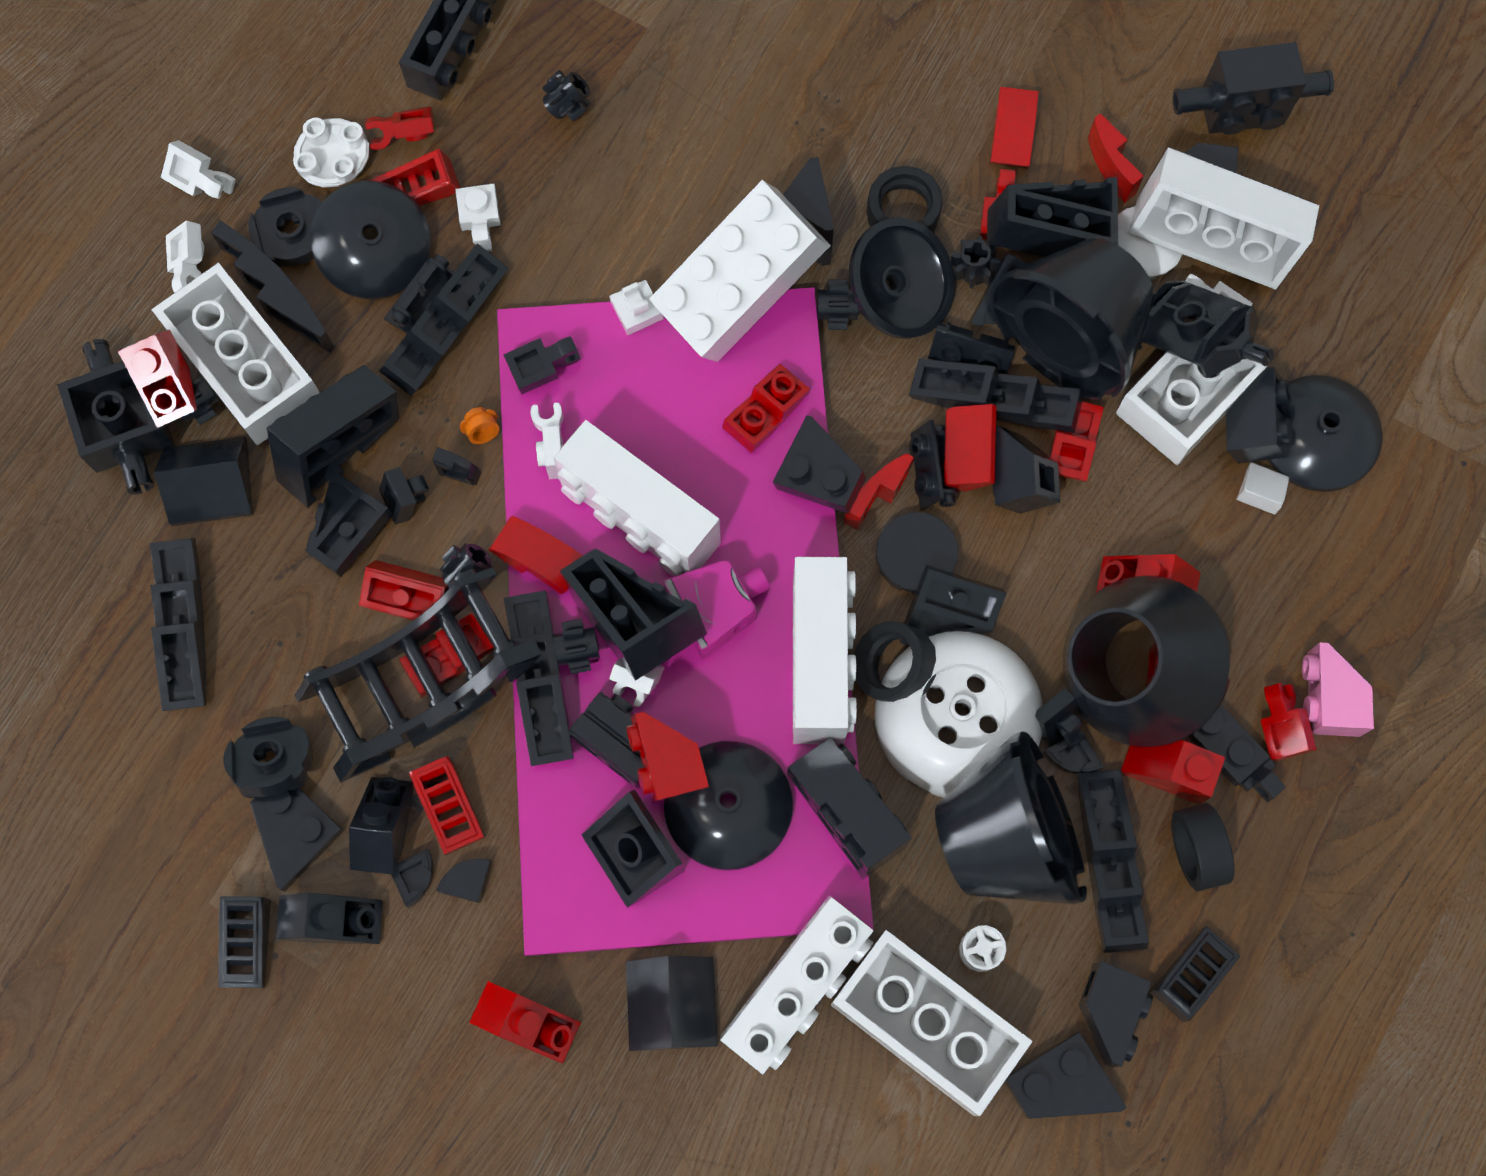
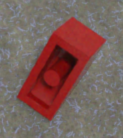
[1120,740,1226,805]

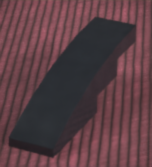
[211,220,334,353]
[379,243,509,396]
[909,359,1083,433]
[150,538,206,711]
[504,590,574,766]
[1077,769,1149,953]

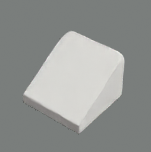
[1236,462,1289,515]

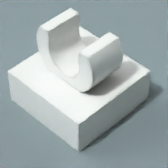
[609,280,664,335]
[609,659,664,707]

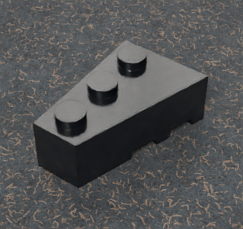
[987,177,1118,257]
[266,365,399,508]
[560,548,707,681]
[787,737,912,879]

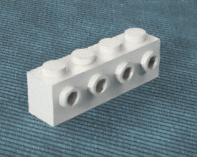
[720,896,874,1074]

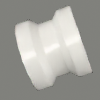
[959,925,1006,972]

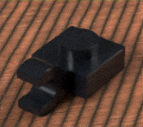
[503,336,581,394]

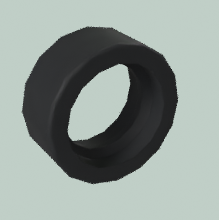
[866,166,943,232]
[854,621,936,702]
[1171,803,1235,892]

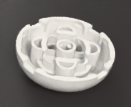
[874,631,1043,797]

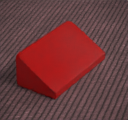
[944,404,996,492]
[358,560,450,620]

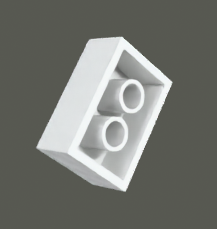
[1116,352,1267,466]

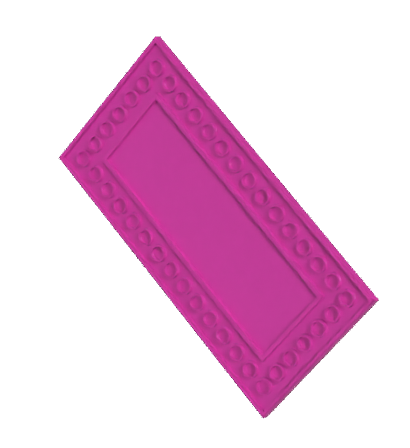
[497,287,873,956]

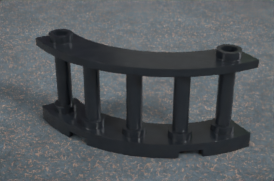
[295,568,542,783]

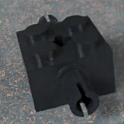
[1172,42,1334,135]
[57,339,175,495]

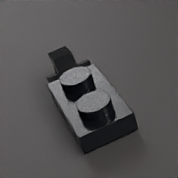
[1188,705,1286,802]

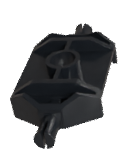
[1138,280,1274,378]

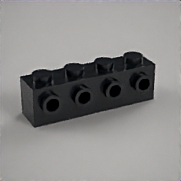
[399,0,496,101]

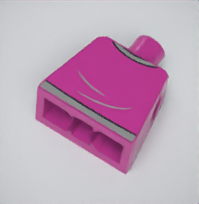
[663,560,770,660]

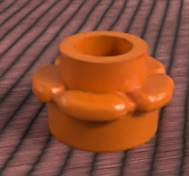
[460,407,499,444]

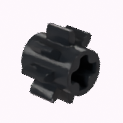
[542,70,591,121]
[951,236,1001,289]
[817,279,859,330]
[181,375,220,425]
[440,543,493,588]
[552,619,600,674]

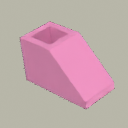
[1302,642,1374,737]

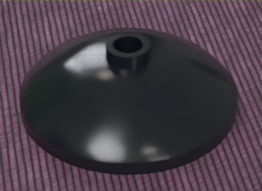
[310,181,431,300]
[849,218,955,339]
[1268,375,1383,492]
[664,741,793,870]

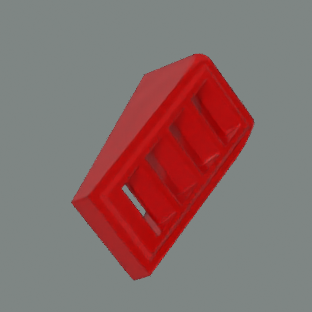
[370,149,460,206]
[409,756,485,855]

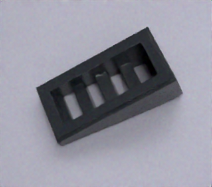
[218,896,271,988]
[1149,926,1240,1022]

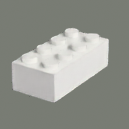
[1128,147,1319,289]
[649,180,831,362]
[151,263,320,446]
[553,420,721,577]
[793,557,857,744]
[831,930,1033,1116]

